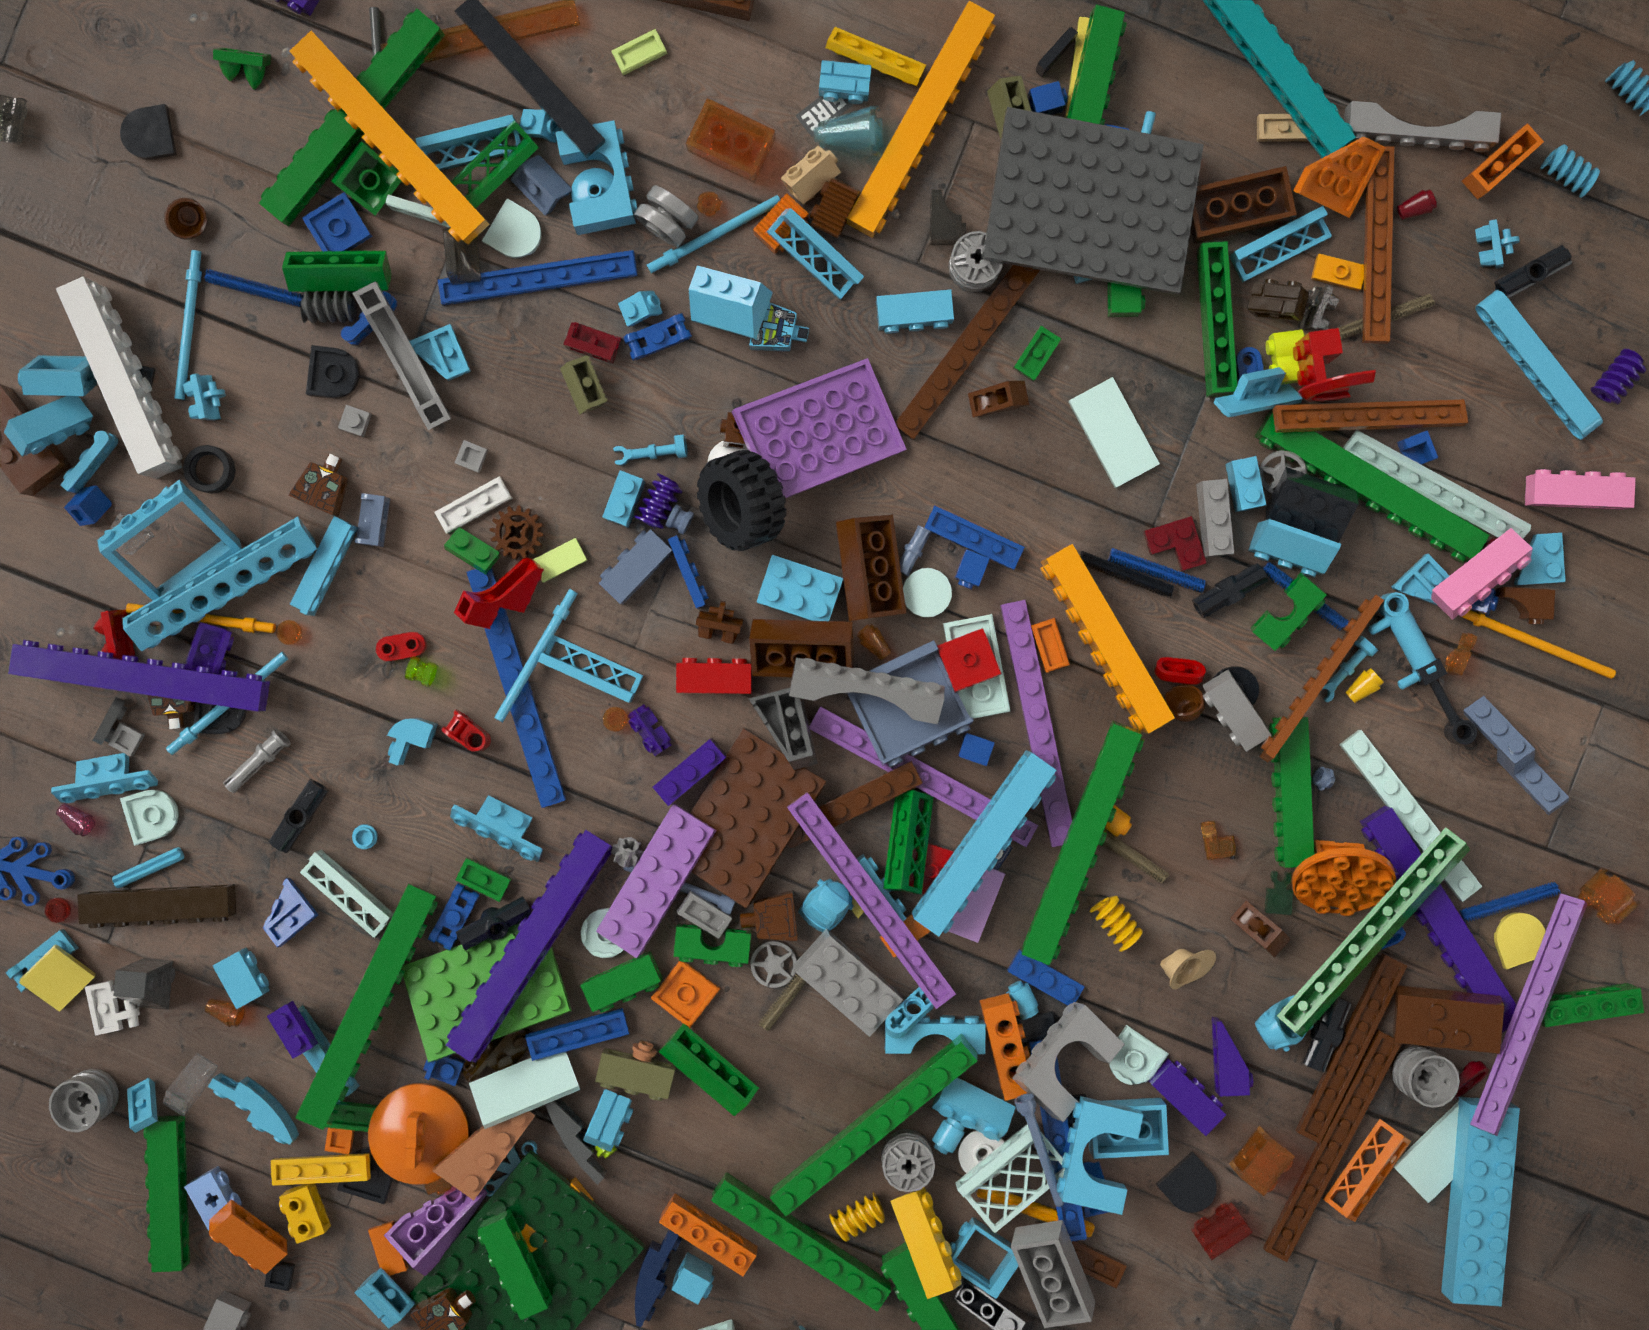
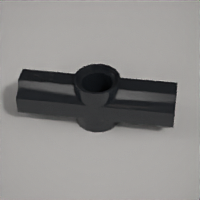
[1494,245,1572,299]
[1192,563,1268,618]
[268,779,329,853]
[456,896,532,951]
[1302,997,1352,1072]

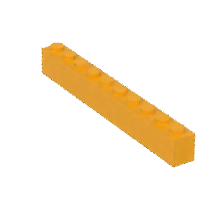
[847,0,996,238]
[289,30,490,244]

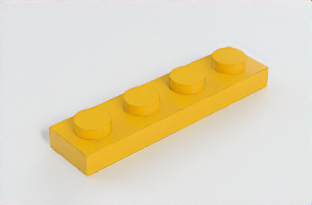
[825,27,926,86]
[271,1153,371,1186]

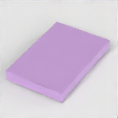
[949,869,1005,943]

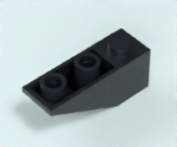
[953,1278,1035,1330]

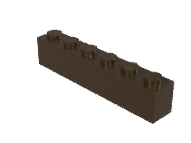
[77,884,237,928]

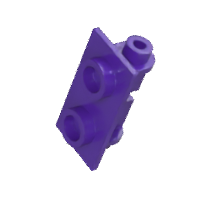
[627,704,672,756]

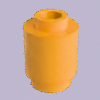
[1105,805,1132,837]

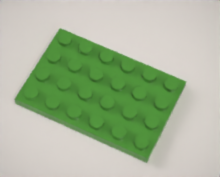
[401,923,572,1062]

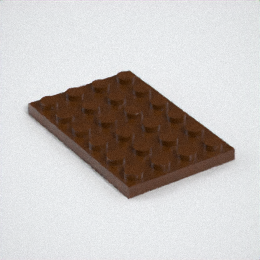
[690,728,827,908]

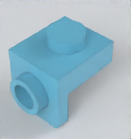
[518,109,560,143]
[618,291,662,327]

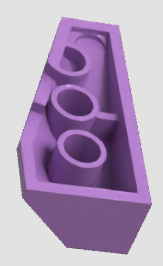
[384,1186,488,1276]

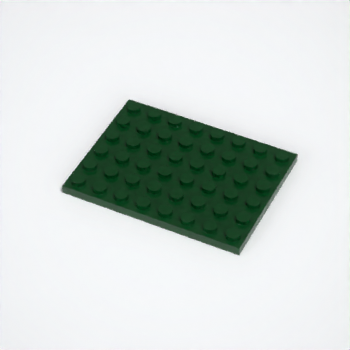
[408,1150,645,1330]

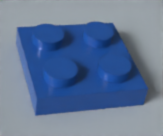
[302,192,373,251]

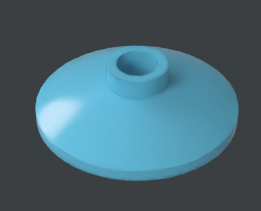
[571,168,614,202]

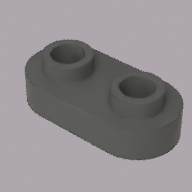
[92,697,127,745]

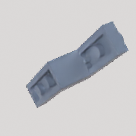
[1464,696,1569,815]

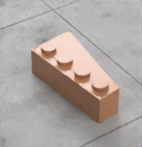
[433,1110,536,1201]

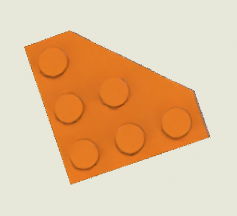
[1293,137,1386,218]

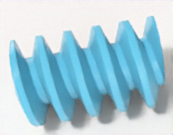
[1605,60,1649,116]
[1540,144,1600,198]

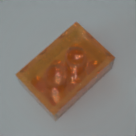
[686,98,776,183]

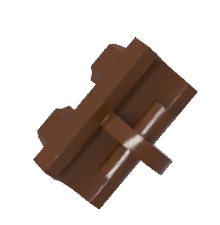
[696,601,743,644]

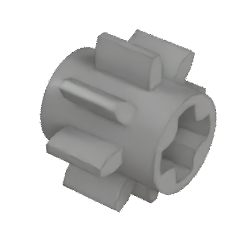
[611,837,644,868]

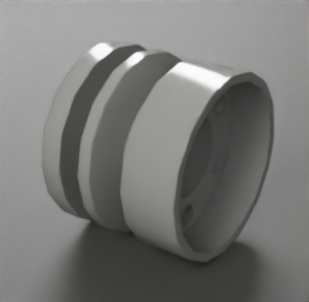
[948,231,1003,292]
[1392,1046,1460,1108]
[49,1069,119,1132]
[881,1129,935,1192]

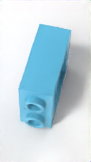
[18,355,98,396]
[950,1217,1018,1299]

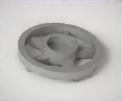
[1259,451,1307,494]
[751,941,797,988]

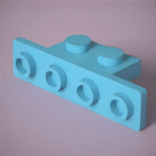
[1214,367,1303,417]
[51,753,158,803]
[450,795,543,862]

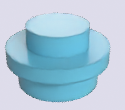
[352,824,378,849]

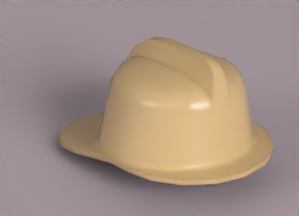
[1160,949,1216,989]

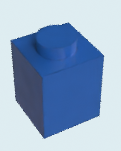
[1027,81,1068,115]
[954,549,990,590]

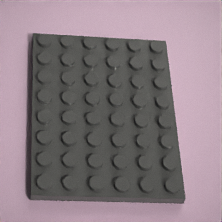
[982,107,1204,295]

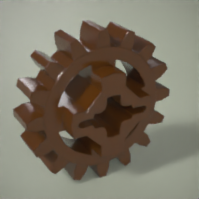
[490,505,545,560]

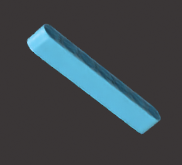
[1475,290,1603,440]

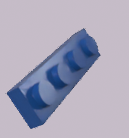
[924,505,1025,570]
[526,1008,629,1061]

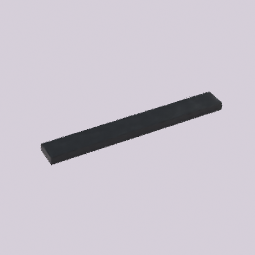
[454,0,605,158]

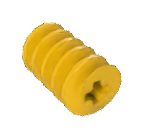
[1090,896,1143,952]
[829,1191,885,1242]

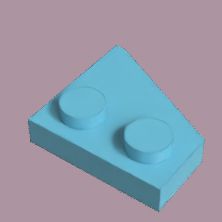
[410,324,471,381]
[1514,533,1565,586]
[1391,554,1449,605]

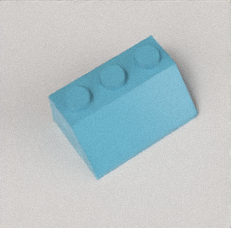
[689,266,773,339]
[1248,519,1341,578]

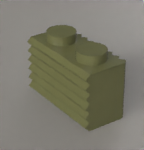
[560,355,607,415]

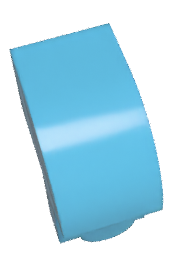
[387,718,438,765]

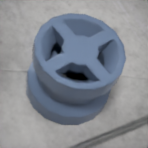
[665,504,694,535]

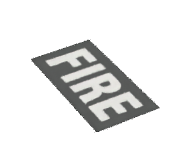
[795,96,853,137]

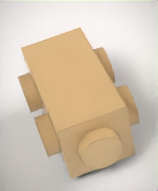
[781,146,841,205]

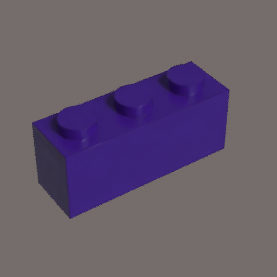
[652,738,726,806]
[1149,1058,1226,1136]

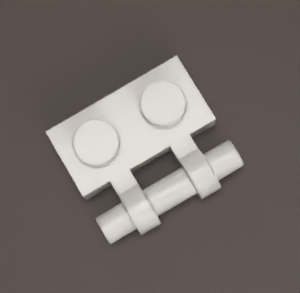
[85,980,140,1036]

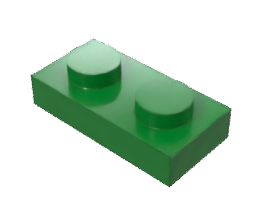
[1013,326,1061,382]
[444,527,500,575]
[455,857,512,902]
[325,1101,378,1132]

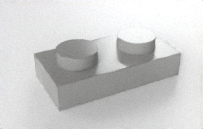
[677,890,732,939]

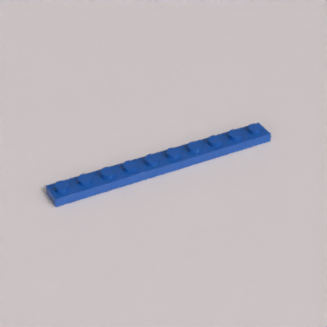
[466,568,566,808]

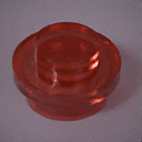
[45,897,71,923]

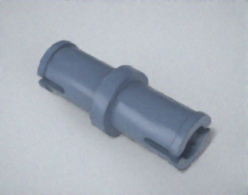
[899,525,932,576]

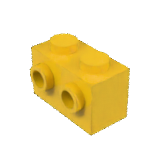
[279,1183,331,1244]

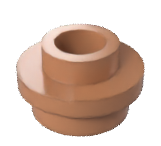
[632,1041,657,1062]

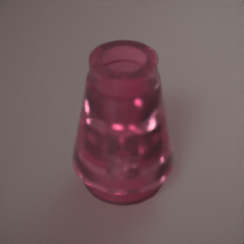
[56,803,96,837]

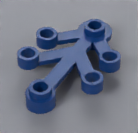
[0,836,75,906]

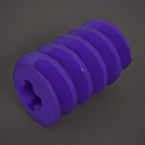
[1591,349,1646,405]
[633,473,683,529]

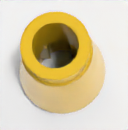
[1345,668,1384,703]

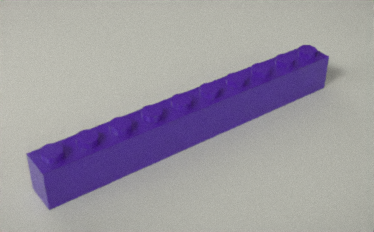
[8,640,270,711]
[1360,806,1517,1033]
[445,830,613,1062]

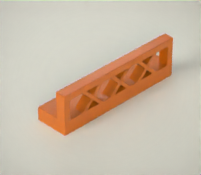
[1323,1119,1411,1222]

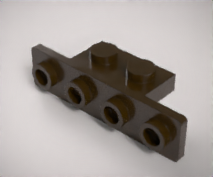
[462,1028,533,1083]

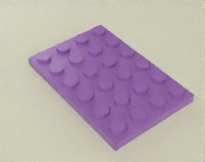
[732,358,907,498]

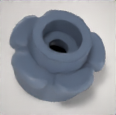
[1312,767,1335,791]

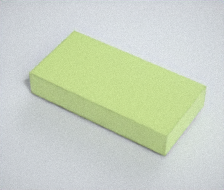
[611,29,667,76]
[533,538,588,583]

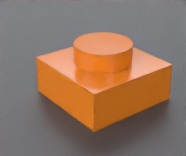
[324,1128,355,1154]

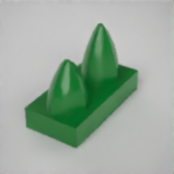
[213,47,271,90]

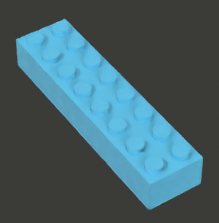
[912,750,1057,937]
[1441,1097,1520,1306]

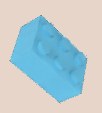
[757,555,843,621]
[1089,1098,1169,1159]

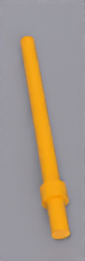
[126,603,276,633]

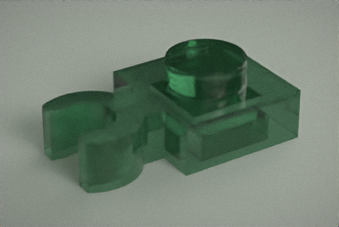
[1264,870,1293,915]

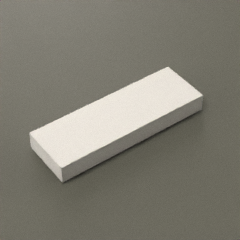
[434,476,513,534]

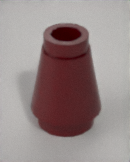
[1397,189,1437,220]

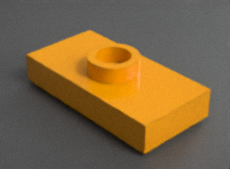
[1311,254,1364,291]

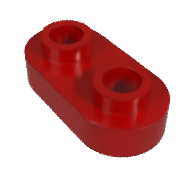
[376,632,427,661]
[1154,657,1206,685]

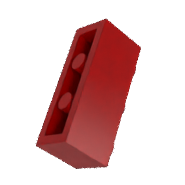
[676,658,752,694]

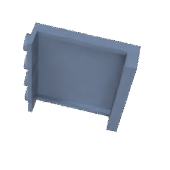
[847,640,974,768]

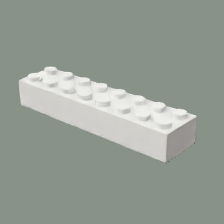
[56,276,183,479]

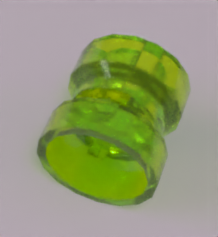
[405,656,438,687]

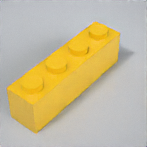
[890,1187,962,1299]

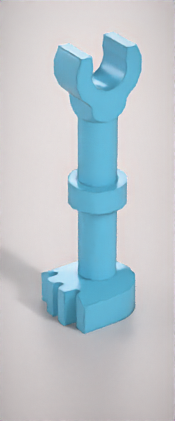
[613,435,688,466]
[1320,636,1378,703]

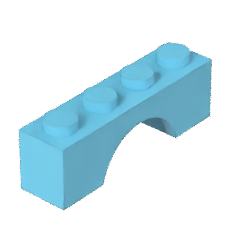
[885,1015,986,1054]

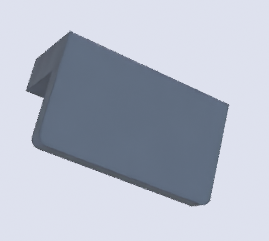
[511,155,572,216]

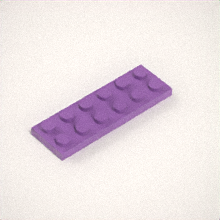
[596,804,716,958]

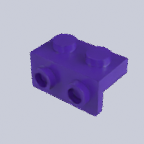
[185,621,234,674]
[267,1001,319,1059]

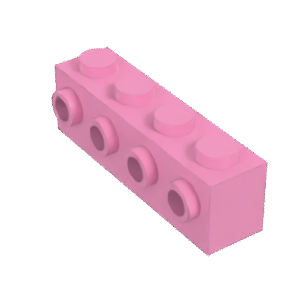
[1525,470,1635,510]
[1431,528,1533,620]

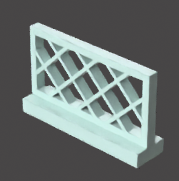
[955,1124,1065,1233]

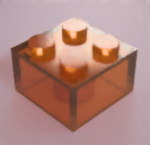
[1229,1126,1295,1196]

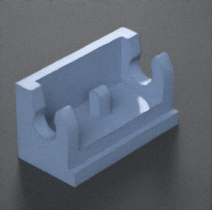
[355,493,390,547]

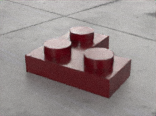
[1143,516,1206,571]

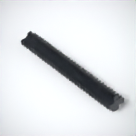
[1080,551,1174,598]

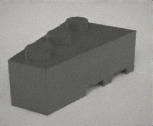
[749,688,818,770]
[113,958,175,1010]

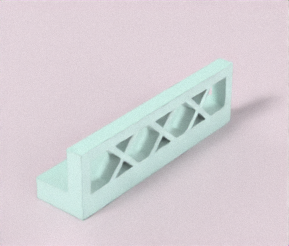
[300,850,394,938]

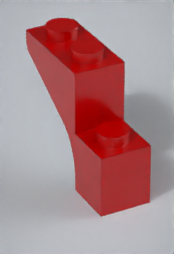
[454,557,544,629]

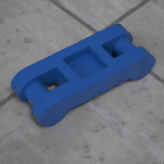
[341,291,397,345]
[623,313,692,361]
[428,883,480,951]

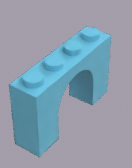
[555,120,638,235]
[1057,1096,1144,1215]

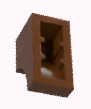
[968,380,1030,418]
[1496,587,1555,625]
[1230,901,1291,958]

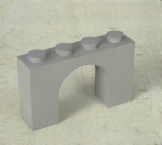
[1012,1002,1125,1122]

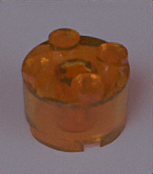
[1577,868,1641,925]

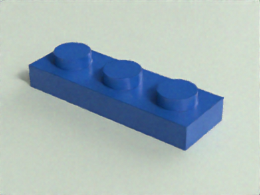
[668,535,709,609]
[1007,949,1085,1005]

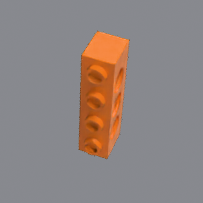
[979,993,1030,1101]
[659,1193,758,1277]

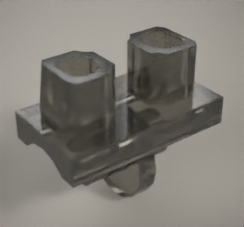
[0,95,27,145]
[1297,285,1339,331]

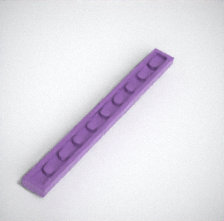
[1000,600,1072,847]
[809,706,1038,847]
[787,792,956,1009]
[1470,894,1587,1136]

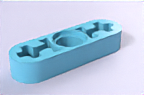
[885,987,934,1038]

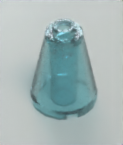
[814,105,883,157]

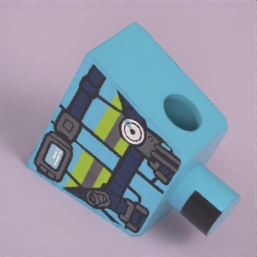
[749,302,809,351]

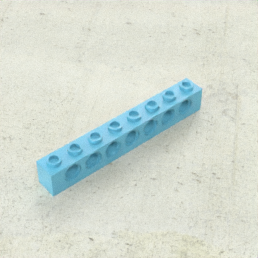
[123,517,317,651]

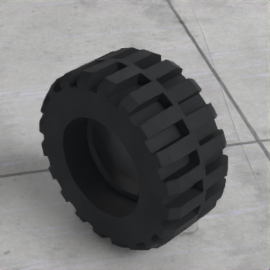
[697,450,787,551]

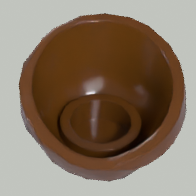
[165,198,207,240]
[1164,684,1205,722]

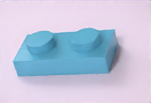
[127,1078,158,1133]

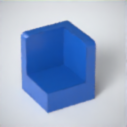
[1397,430,1438,464]
[64,485,112,526]
[959,732,994,766]

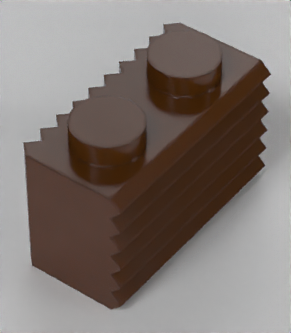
[810,178,861,238]

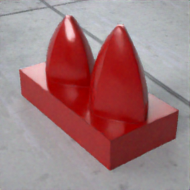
[93,609,135,659]

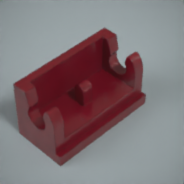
[563,322,622,364]

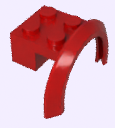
[1293,328,1376,402]

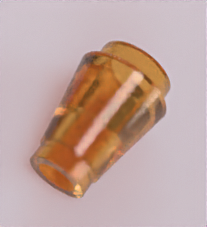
[856,623,892,660]
[205,998,245,1027]

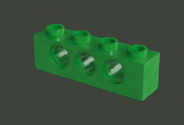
[1541,983,1644,1027]

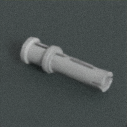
[223,729,291,793]

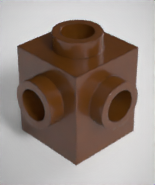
[720,412,747,450]

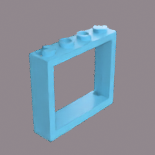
[97,480,242,601]

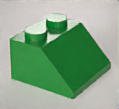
[330,141,401,216]

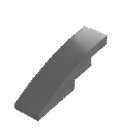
[545,1098,607,1185]

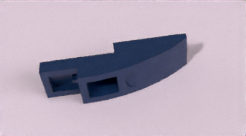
[635,1229,682,1328]

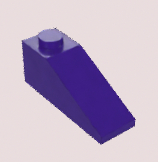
[1211,1017,1253,1097]

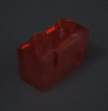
[1191,1202,1253,1261]

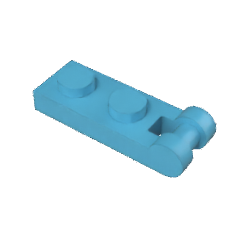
[60,431,118,493]
[6,929,79,992]

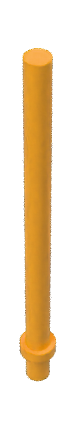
[1461,610,1616,679]

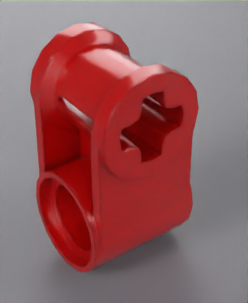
[441,709,491,751]

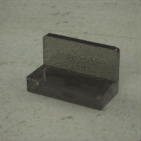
[443,228,482,285]

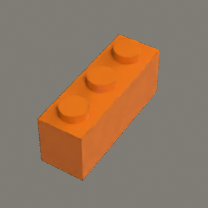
[1461,123,1544,199]
[209,1199,288,1274]

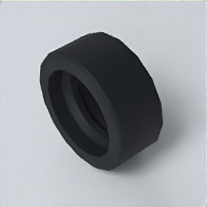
[183,445,236,494]

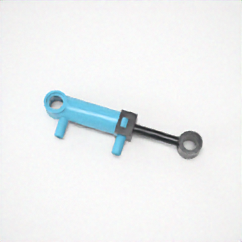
[1368,592,1477,745]

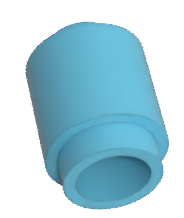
[1006,981,1039,1020]
[932,1117,965,1155]

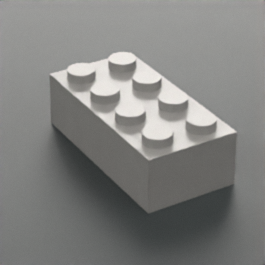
[793,928,903,1037]
[1011,1220,1096,1328]

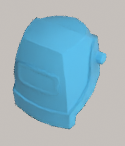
[798,879,854,932]
[1255,995,1314,1052]

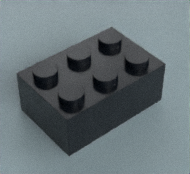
[1265,467,1359,543]

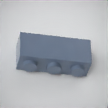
[599,529,673,605]

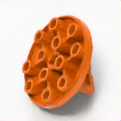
[1292,840,1396,916]
[368,1083,469,1185]

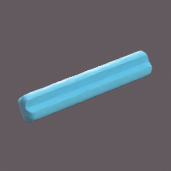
[112,847,184,888]

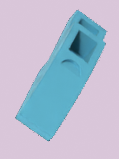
[208,1073,299,1145]

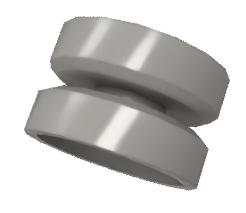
[634,185,699,247]

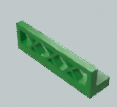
[450,120,539,209]
[883,790,934,894]

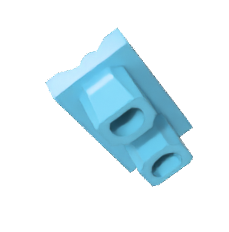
[1475,219,1520,269]
[183,373,226,421]

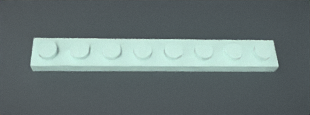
[1343,430,1531,539]
[1339,730,1482,902]

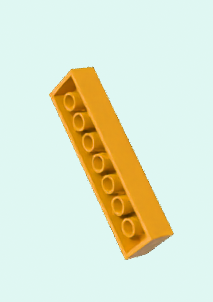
[1040,544,1175,733]

